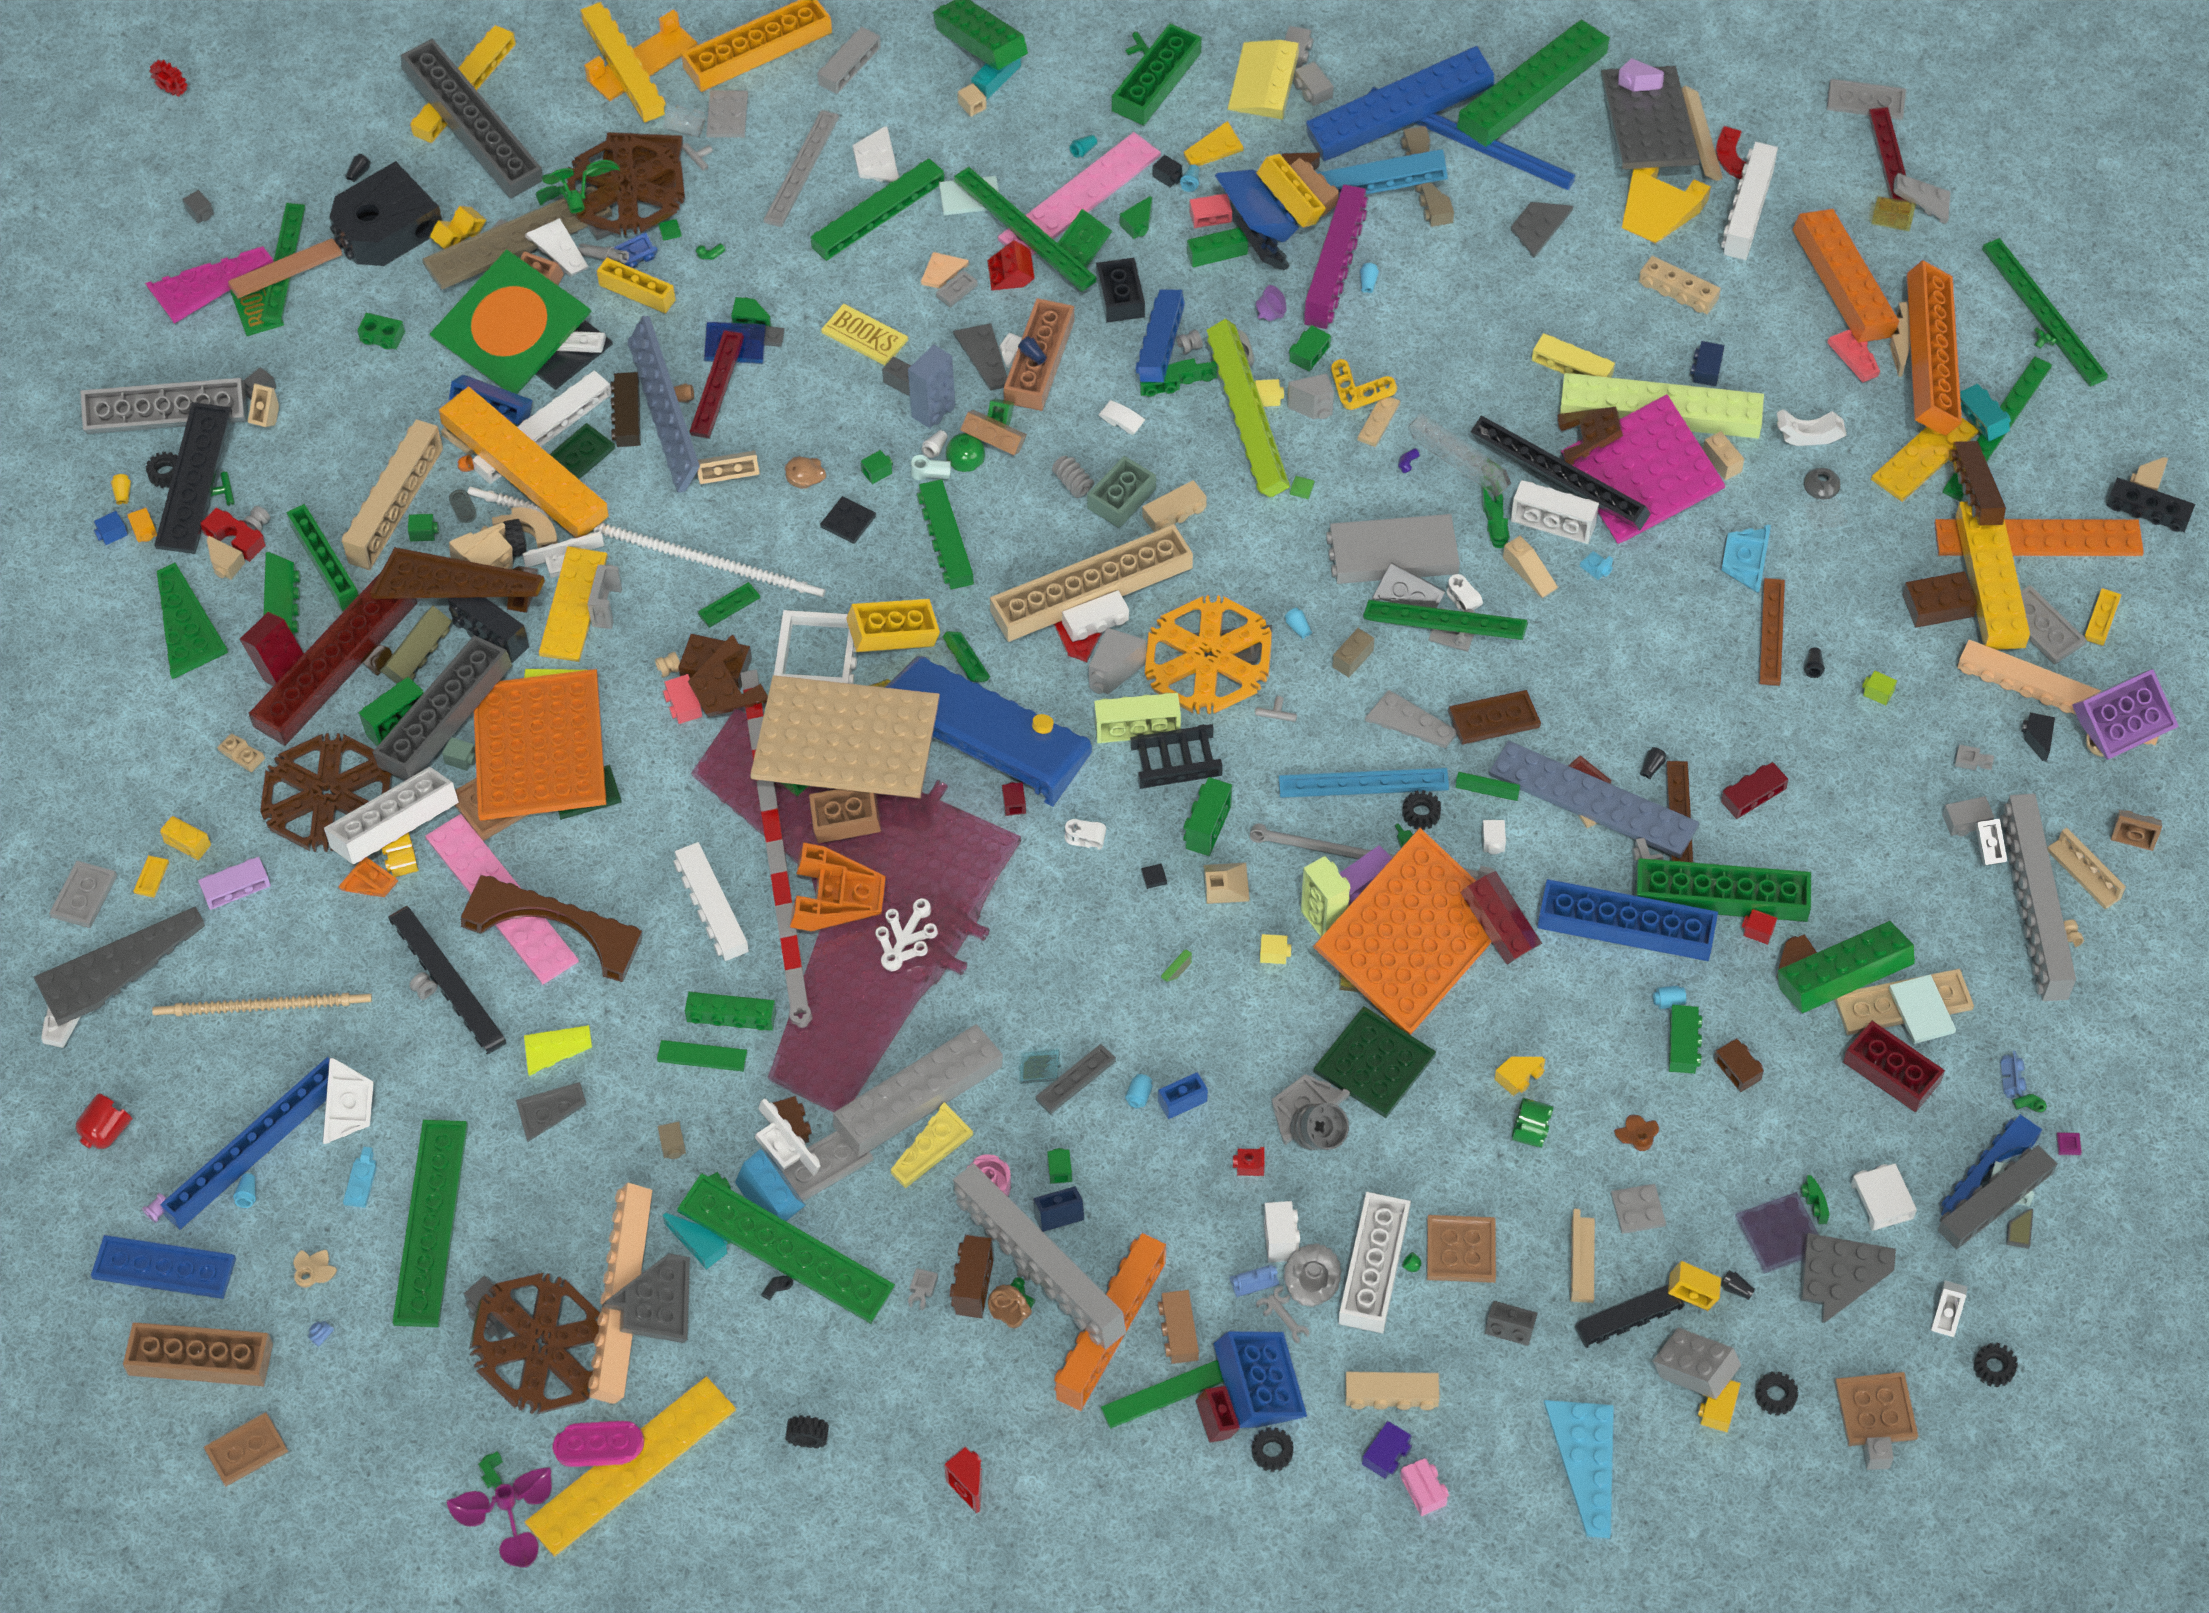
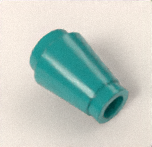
[1069,134,1098,158]

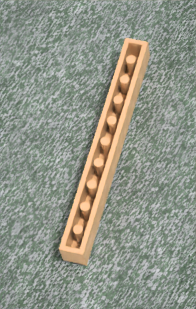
[1957,639,2159,745]
[588,1183,652,1404]

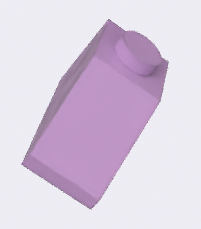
[1618,58,1664,92]

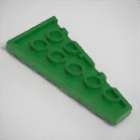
[157,562,228,679]

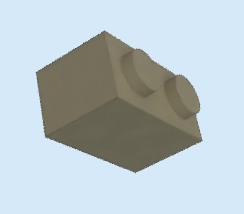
[1332,628,1375,678]

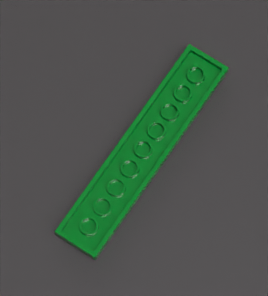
[392,1119,468,1328]
[677,1173,895,1324]

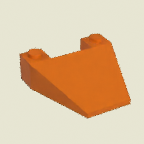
[790,842,886,931]

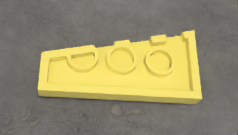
[891,1102,973,1188]

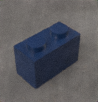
[1690,341,1725,386]
[1033,1186,1084,1232]

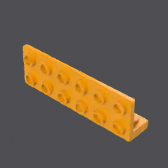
[584,9,698,101]

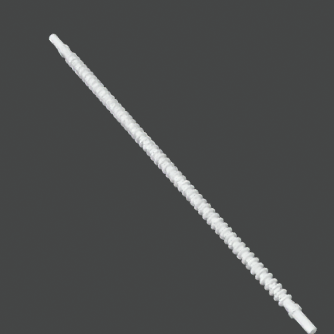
[468,487,826,597]

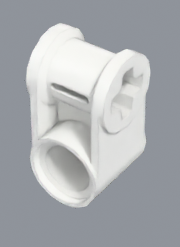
[1447,574,1483,612]
[1065,819,1106,850]

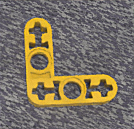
[1331,359,1397,410]

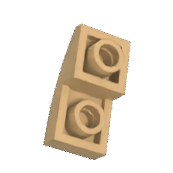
[217,734,265,773]

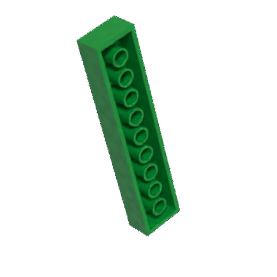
[1457,19,1610,147]

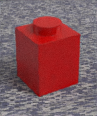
[1742,909,1777,945]

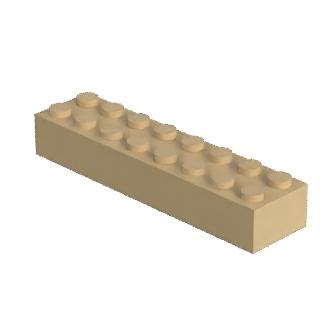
[342,419,443,570]

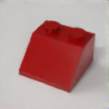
[944,1447,982,1514]

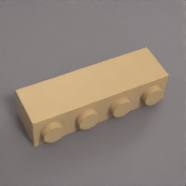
[1345,1372,1439,1410]

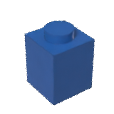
[93,511,128,545]

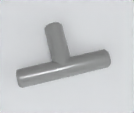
[682,143,713,171]
[1255,696,1297,722]

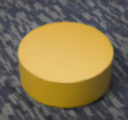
[1032,714,1054,734]

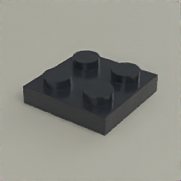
[820,496,876,544]

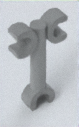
[1256,1286,1309,1344]

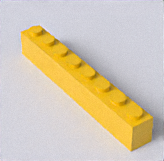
[580,2,666,123]
[410,25,516,144]

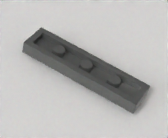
[1036,1044,1116,1115]

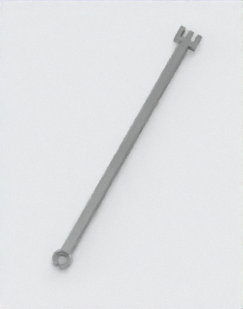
[1250,823,1494,881]

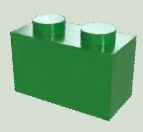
[1289,325,1331,372]

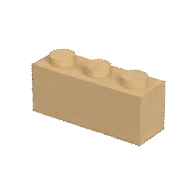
[697,450,759,484]
[1142,480,1207,532]

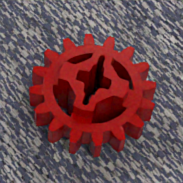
[149,59,188,97]

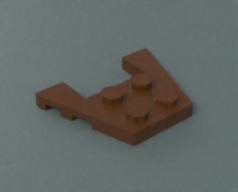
[1557,406,1623,465]
[688,635,768,717]

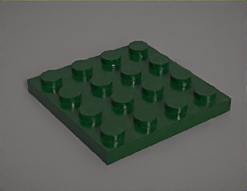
[1313,1006,1436,1118]

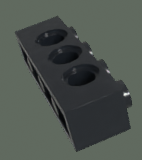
[2106,477,2195,533]

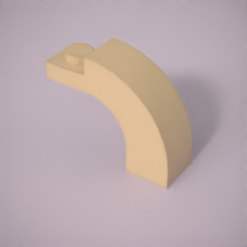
[492,507,558,549]

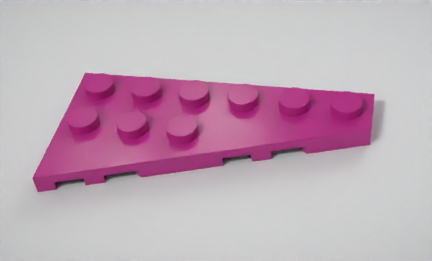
[145,246,274,324]

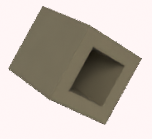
[657,1122,686,1159]

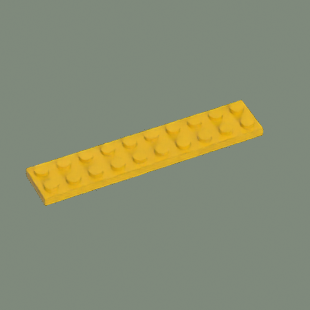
[525,1376,736,1557]

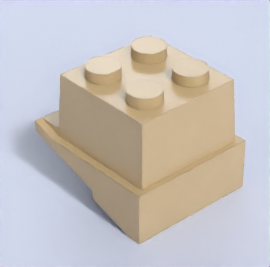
[449,522,513,569]

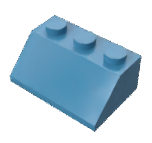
[735,1149,806,1221]

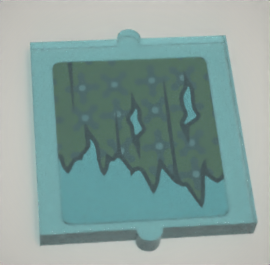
[1018,1049,1061,1084]

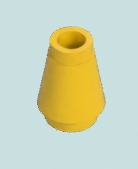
[111,474,131,505]

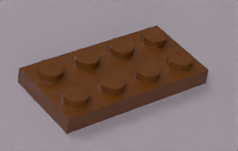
[1448,690,1541,745]

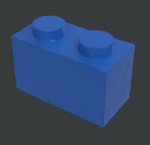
[1158,1072,1208,1120]

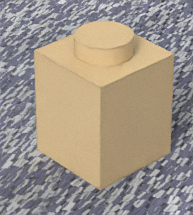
[957,83,986,117]

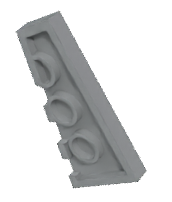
[1365,690,1457,748]

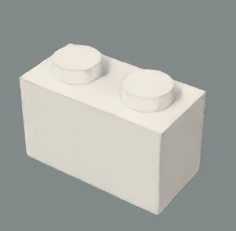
[1975,819,2007,866]

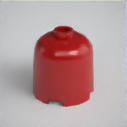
[75,1093,133,1149]

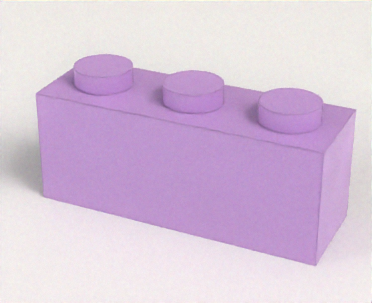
[198,857,271,910]

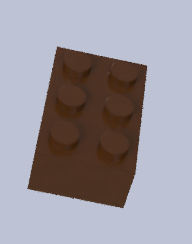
[1902,571,1978,628]
[678,634,752,690]
[950,1235,994,1319]

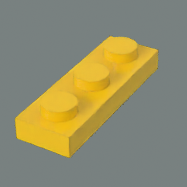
[2084,588,2122,646]

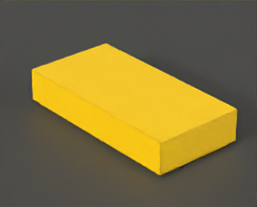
[133,855,169,898]

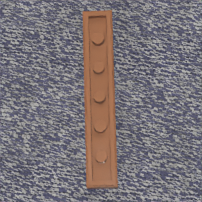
[228,238,342,298]

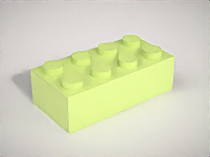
[1094,693,1181,743]
[1301,856,1350,937]

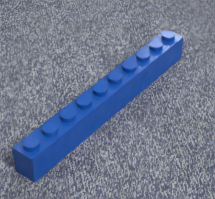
[160,1057,330,1230]

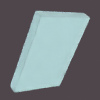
[939,176,999,215]
[1889,974,1956,1044]

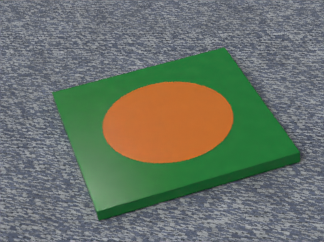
[429,249,592,394]

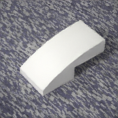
[1099,400,1145,435]

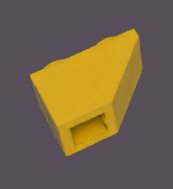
[1494,1057,1545,1096]

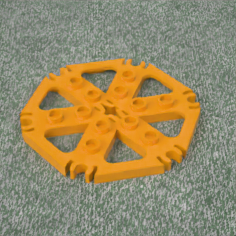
[1145,595,1272,714]

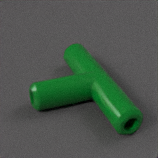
[1125,32,1149,56]
[210,471,235,506]

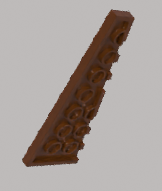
[370,547,545,599]

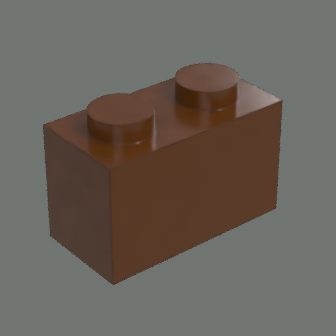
[1714,1038,1764,1093]
[773,1096,812,1144]

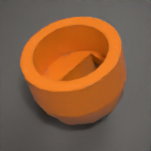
[457,455,474,472]

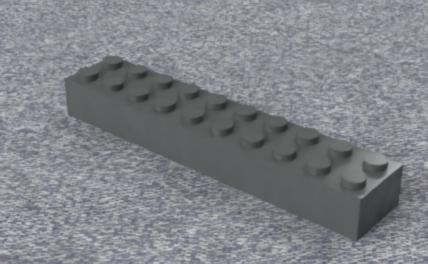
[401,38,542,199]

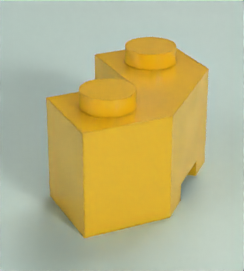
[430,206,486,249]

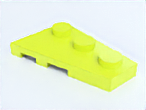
[524,1025,592,1076]

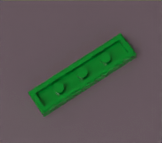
[657,1040,748,1072]

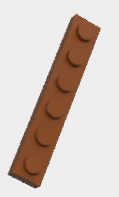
[1759,578,1785,686]

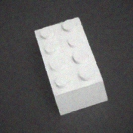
[1511,480,1599,544]

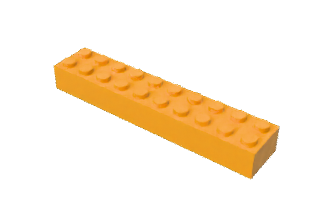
[439,386,609,538]

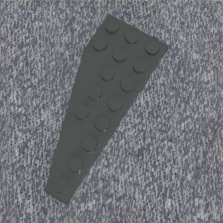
[34,906,205,1026]

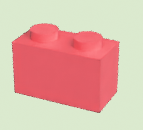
[1189,194,1232,228]
[663,674,703,724]

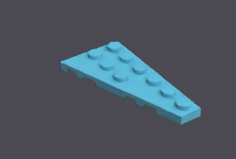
[1544,1400,1614,1538]

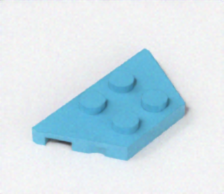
[1721,525,1771,592]

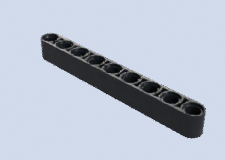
[388,905,506,1055]

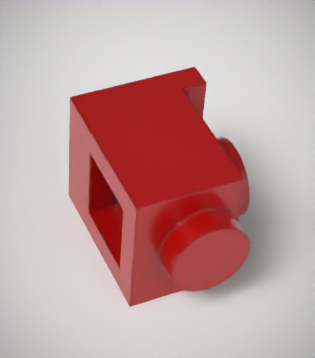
[1233,1147,1265,1176]

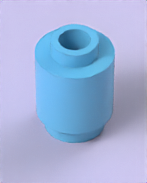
[1653,985,1686,1009]
[1125,1074,1153,1108]

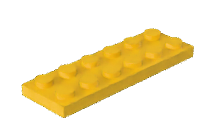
[1871,417,1979,502]
[539,546,608,662]

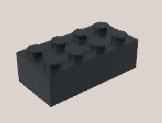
[447,597,529,663]

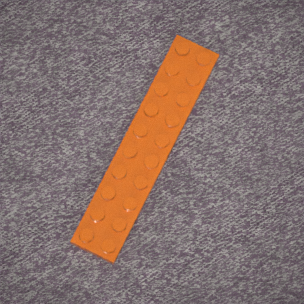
[1934,519,2144,556]

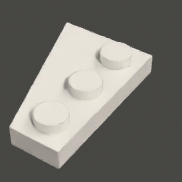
[525,219,588,277]

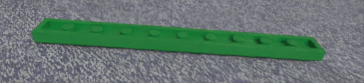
[954,166,1097,292]
[1982,238,2108,387]
[1942,356,2053,501]

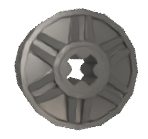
[1291,1103,1349,1150]

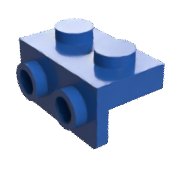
[614,232,658,268]

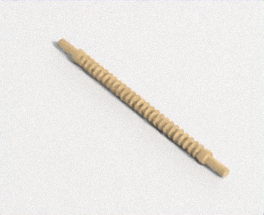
[152,993,372,1016]

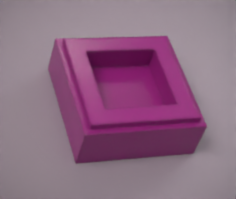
[2056,1132,2082,1155]

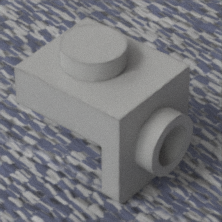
[1632,838,1663,861]

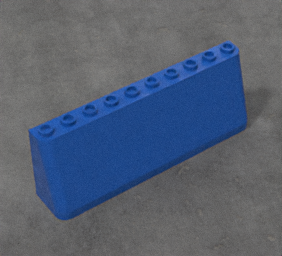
[884,656,1092,807]

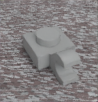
[1955,745,1994,770]

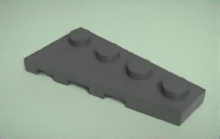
[953,323,1008,391]

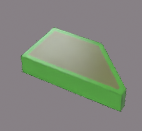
[1161,949,1192,982]

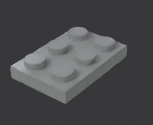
[706,91,748,138]
[49,861,117,928]

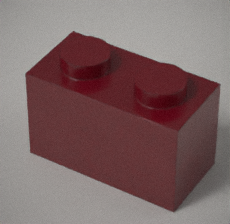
[1195,1386,1240,1443]

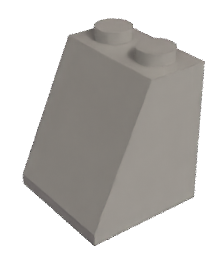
[1089,628,1146,694]

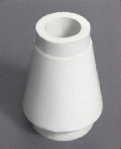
[922,430,948,458]

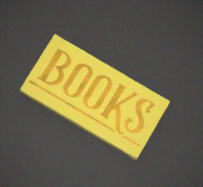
[821,303,908,365]

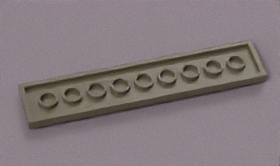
[423,186,612,290]

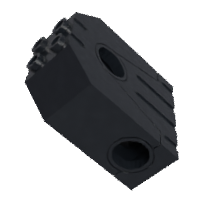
[329,161,442,266]

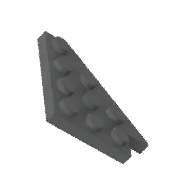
[1800,1233,1896,1323]
[602,1253,690,1343]

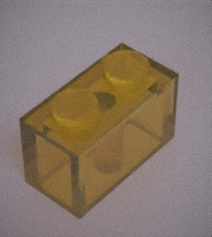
[1871,196,1916,232]

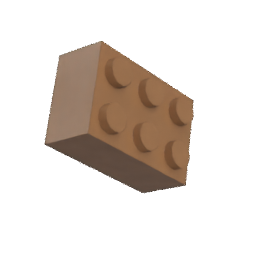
[809,789,881,843]

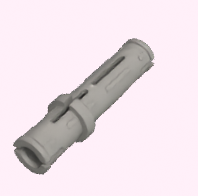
[578,243,629,263]

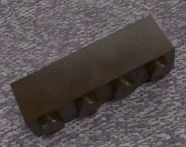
[610,372,641,447]

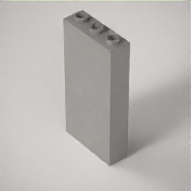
[1326,514,1460,584]

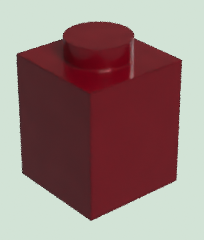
[1002,782,1026,816]

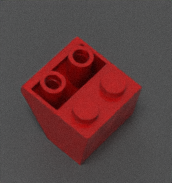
[987,240,1035,290]

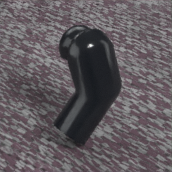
[761,1275,793,1301]

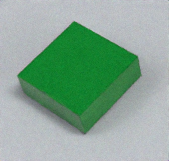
[658,219,682,241]

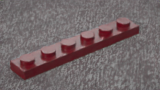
[1868,107,1908,204]
[689,330,744,438]

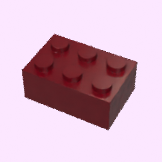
[239,612,308,689]

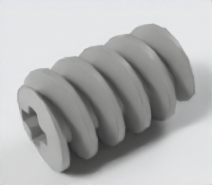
[1052,456,1094,498]

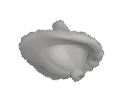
[1284,1243,1341,1307]

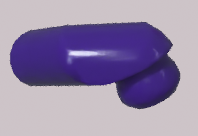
[1398,448,1420,473]

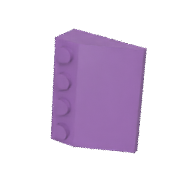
[2072,669,2179,760]

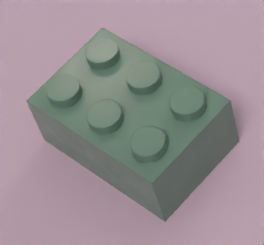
[1087,456,1156,528]

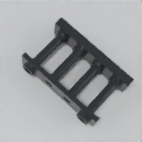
[1130,724,1223,789]

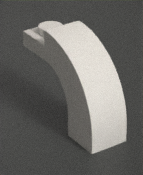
[1777,409,1847,446]

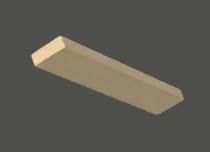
[1682,86,1723,181]

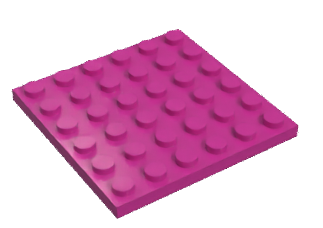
[1561,394,1726,544]

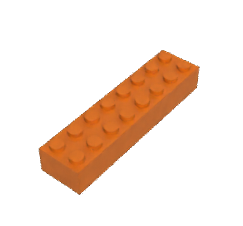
[1792,209,1900,343]
[1054,1233,1166,1411]

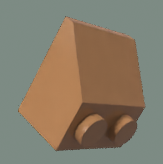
[2111,809,2162,851]

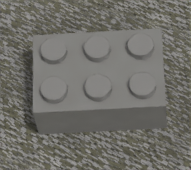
[1653,1328,1741,1399]

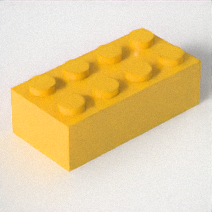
[846,599,940,652]

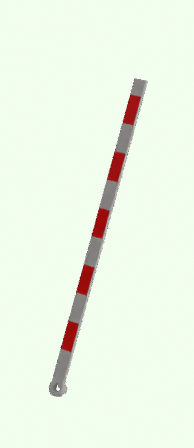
[740,669,813,1028]

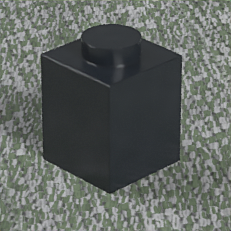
[1152,154,1183,188]

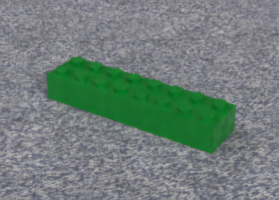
[1635,858,1811,922]

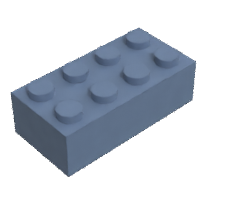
[908,344,956,429]

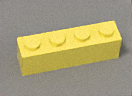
[1532,333,1615,378]

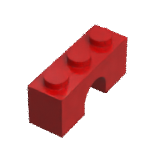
[200,507,266,562]

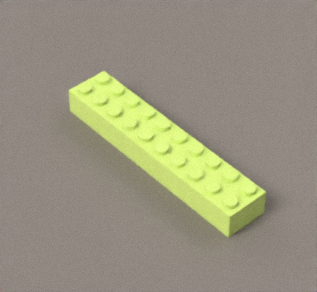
[1560,373,1764,439]

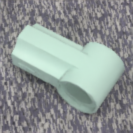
[911,455,951,480]

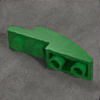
[1140,358,1217,397]

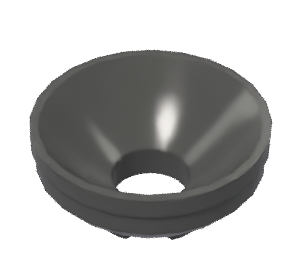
[1804,468,1840,500]

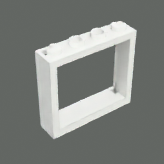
[774,610,857,684]

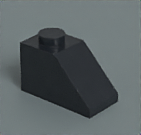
[2021,712,2055,762]

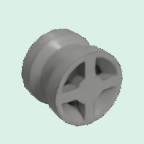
[409,972,437,1000]

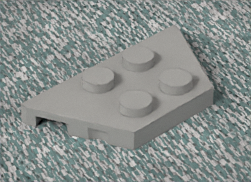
[1272,1074,1350,1145]

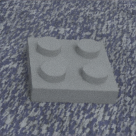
[1611,1184,1666,1234]

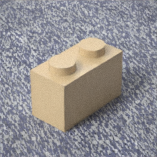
[1703,431,1744,480]

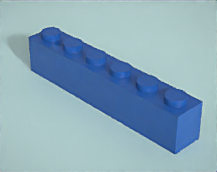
[1136,289,1185,382]

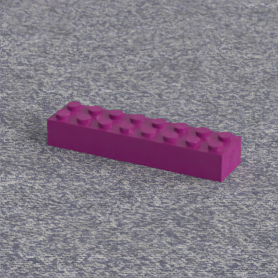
[1304,184,1368,329]

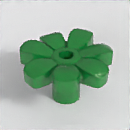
[2034,327,2056,349]

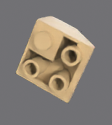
[1203,863,1250,904]

